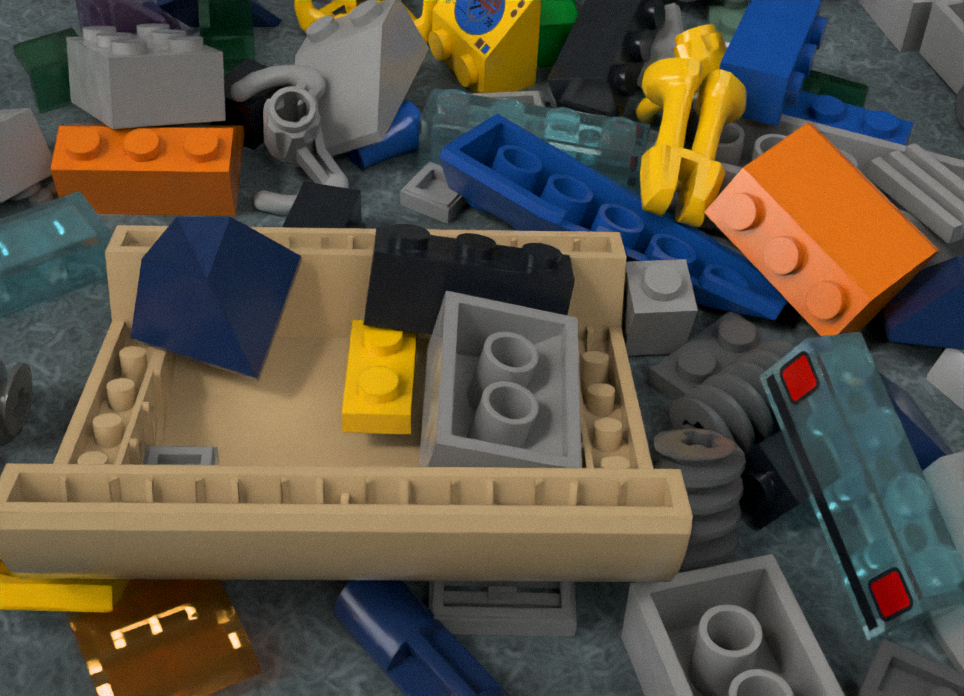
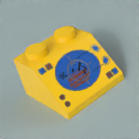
[428,0,541,93]

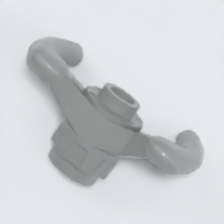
[230,64,349,216]

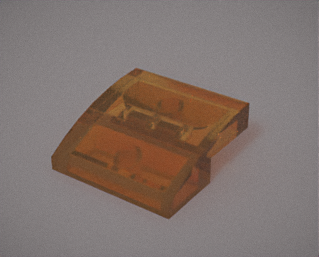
[64,579,262,696]

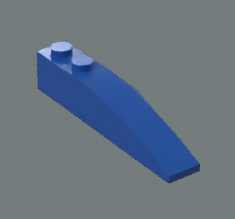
[439,114,789,320]

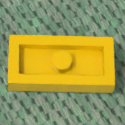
[341,319,418,434]

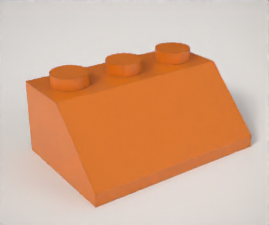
[50,123,245,216]
[704,123,940,344]

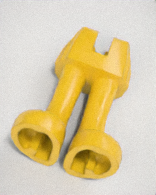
[640,58,747,228]

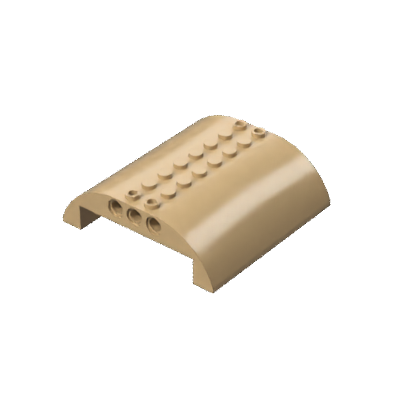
[0,225,693,582]

